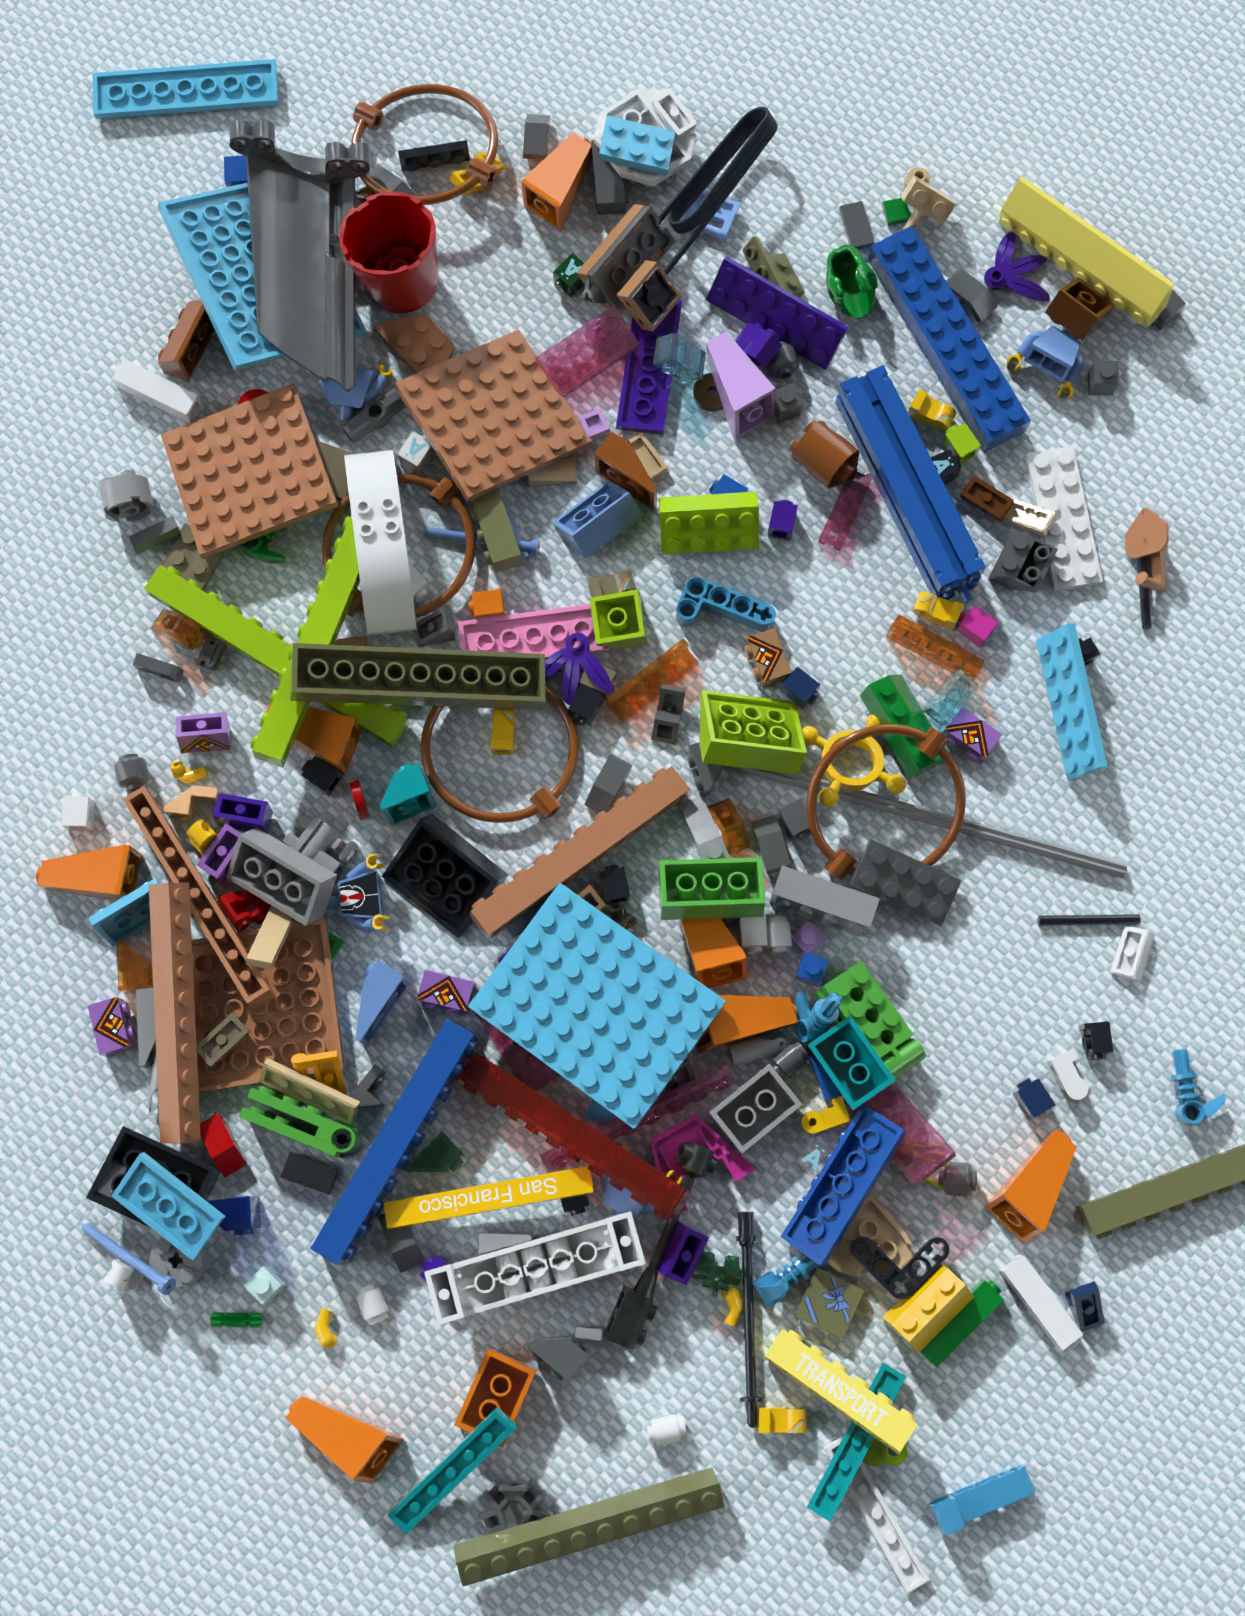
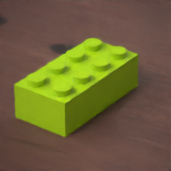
[659,492,759,555]

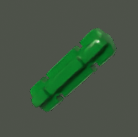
[210,1312,263,1328]

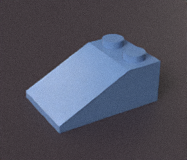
[356,960,409,1046]

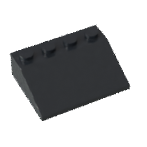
[382,814,508,938]
[86,1126,221,1228]

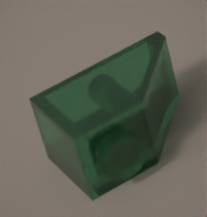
[404,1132,465,1173]

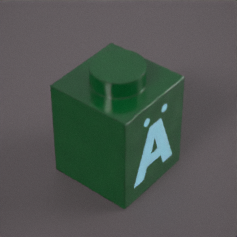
[553,253,584,297]

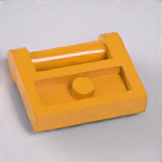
[291,1050,347,1095]

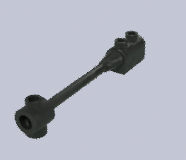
[603,1142,718,1350]

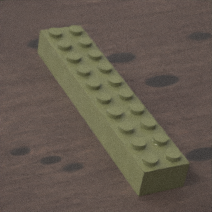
[290,643,545,710]

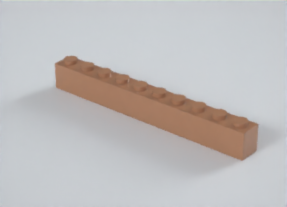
[470,766,690,940]
[123,786,276,1010]
[149,882,201,1144]

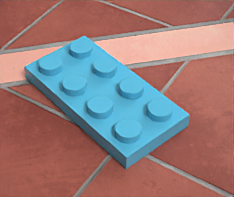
[111,1152,226,1261]

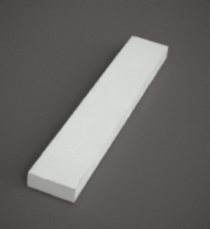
[823,1434,931,1594]

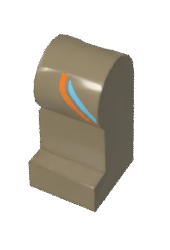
[588,570,637,597]

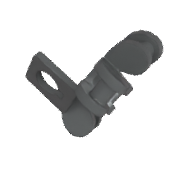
[478,1477,551,1535]

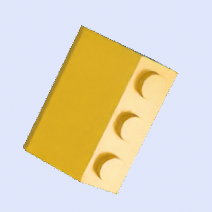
[882,1264,974,1353]

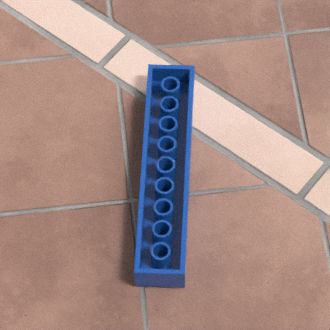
[868,226,1031,453]
[310,1019,479,1265]

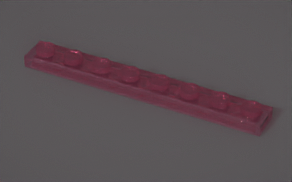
[540,1064,734,1171]

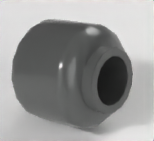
[767,342,798,379]
[114,753,150,792]
[938,1161,977,1197]

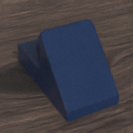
[1065,1281,1105,1332]

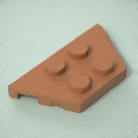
[373,312,455,373]

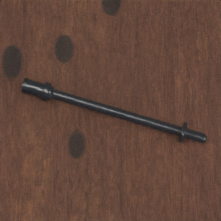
[736,1212,763,1428]

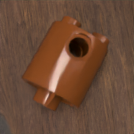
[789,419,859,489]

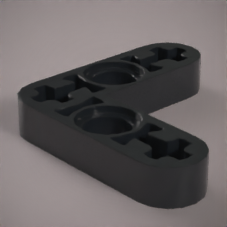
[850,1236,950,1299]

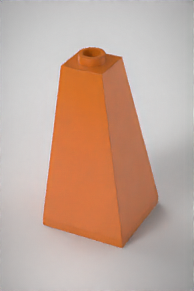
[521,132,592,231]
[266,704,362,776]
[36,844,142,901]
[679,918,748,989]
[696,995,798,1054]
[984,1129,1077,1243]
[285,1396,405,1483]

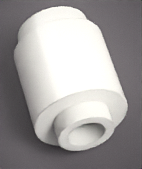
[766,916,792,954]
[355,1283,389,1325]
[647,1414,687,1447]

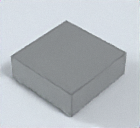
[575,1326,603,1341]

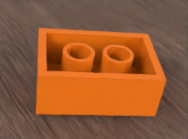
[454,1347,538,1448]

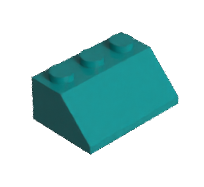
[380,763,437,825]
[808,1015,896,1110]

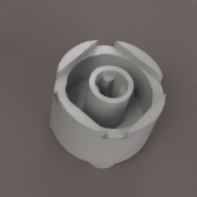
[99,470,154,522]
[149,1238,208,1288]

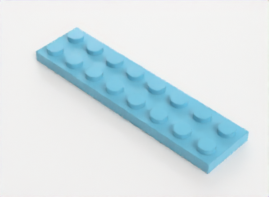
[92,59,279,119]

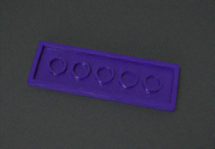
[706,256,849,370]
[616,300,682,435]

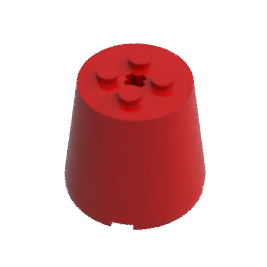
[339,192,438,314]

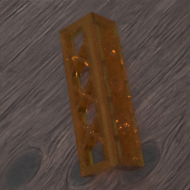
[886,614,985,684]
[606,638,699,724]

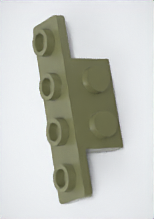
[743,236,805,298]

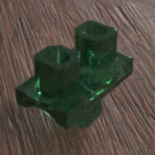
[693,1251,742,1297]

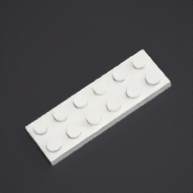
[1025,446,1103,592]

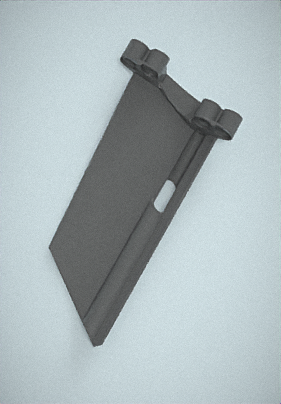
[229,119,370,392]

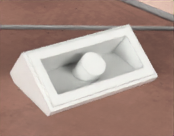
[1111,926,1154,983]

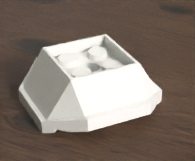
[594,89,697,187]

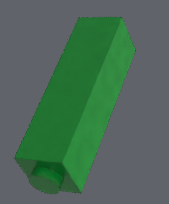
[920,1280,1004,1367]

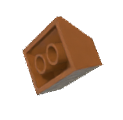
[158,300,215,383]

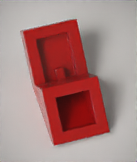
[200,1112,248,1178]

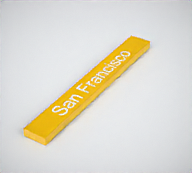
[384,1166,594,1230]

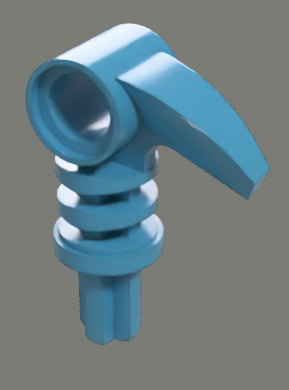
[795,991,842,1043]
[1171,1049,1227,1126]
[753,1255,819,1307]

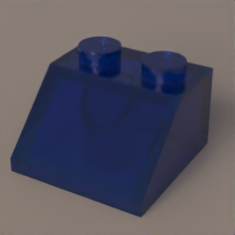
[207,1196,261,1236]

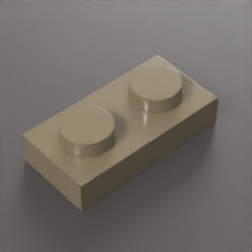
[196,1013,251,1067]

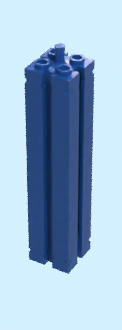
[835,365,986,604]

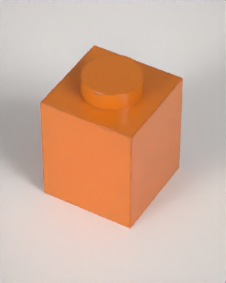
[468,589,505,619]

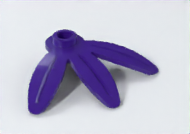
[984,232,1050,301]
[545,633,613,705]

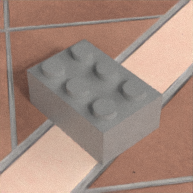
[708,1064,803,1154]

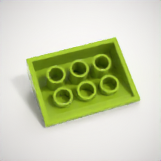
[699,690,807,774]

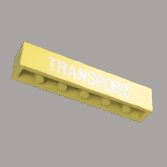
[765,1329,918,1455]

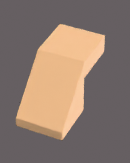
[163,785,221,819]

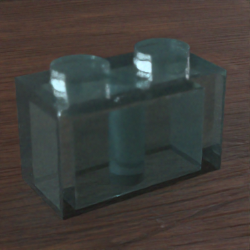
[653,333,706,384]
[922,669,979,726]

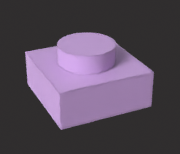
[579,408,610,440]
[791,921,826,954]

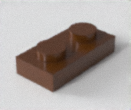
[960,475,1015,522]

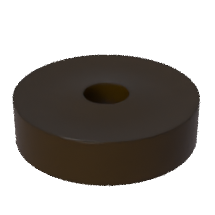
[693,373,723,412]

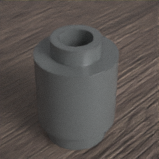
[772,1041,810,1079]

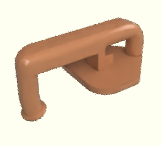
[1125,508,1169,592]

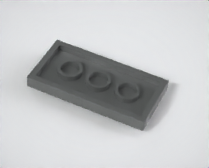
[849,839,962,926]

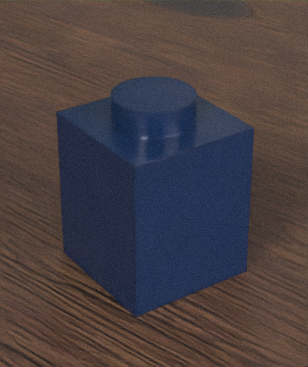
[780,666,821,709]
[1012,1078,1056,1120]

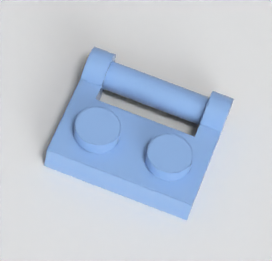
[683,190,740,243]

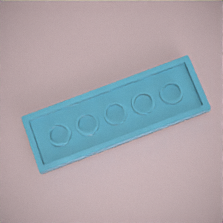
[1036,623,1108,781]

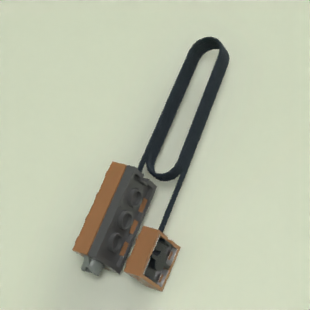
[576,106,778,331]

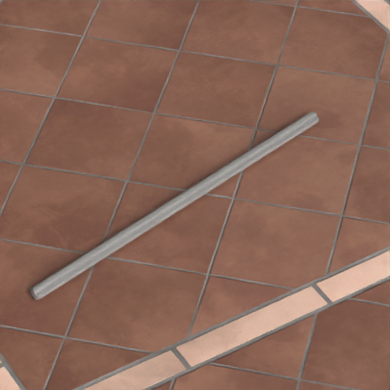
[739,767,1127,878]

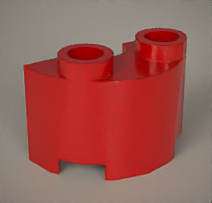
[217,888,271,932]

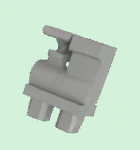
[282,813,359,880]

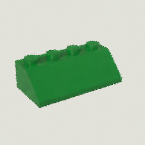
[860,675,944,779]

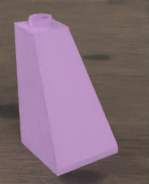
[706,332,775,440]

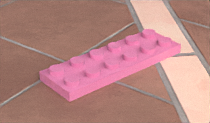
[458,604,610,660]

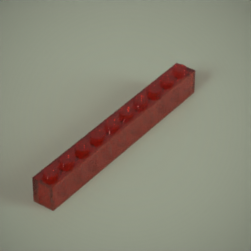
[458,1051,692,1220]

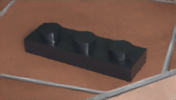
[398,140,470,171]

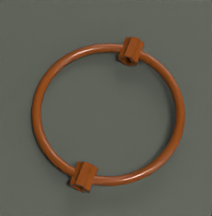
[351,84,498,205]
[322,474,476,618]
[420,685,579,823]
[806,724,966,880]

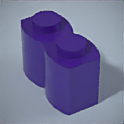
[735,323,782,368]

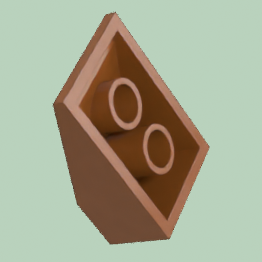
[594,431,657,511]

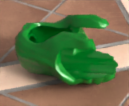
[826,245,878,319]

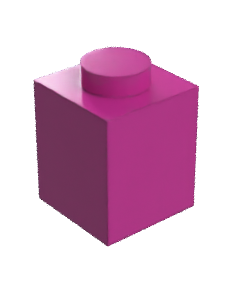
[957,605,999,648]

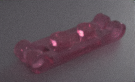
[818,469,874,552]

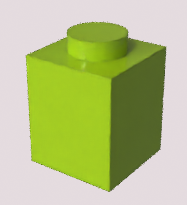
[941,423,981,464]

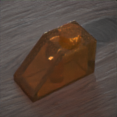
[150,609,206,651]
[707,798,751,855]
[116,940,153,994]

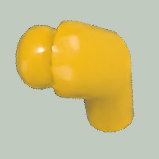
[170,761,208,784]
[721,1286,743,1328]
[314,1308,338,1348]

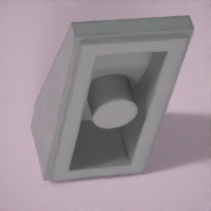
[478,1233,533,1254]

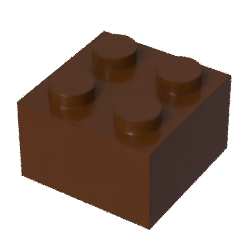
[1045,277,1115,341]

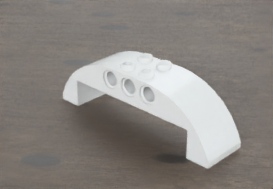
[344,450,417,636]
[424,1211,646,1325]

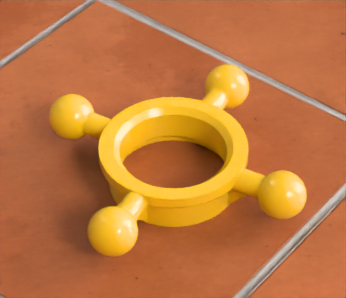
[802,714,906,807]

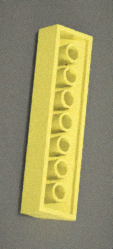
[999,176,1174,328]

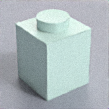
[244,1266,286,1305]

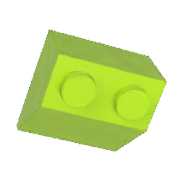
[590,589,648,649]

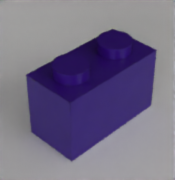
[213,793,273,833]
[658,1221,709,1286]

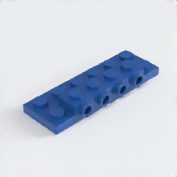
[781,1104,907,1267]

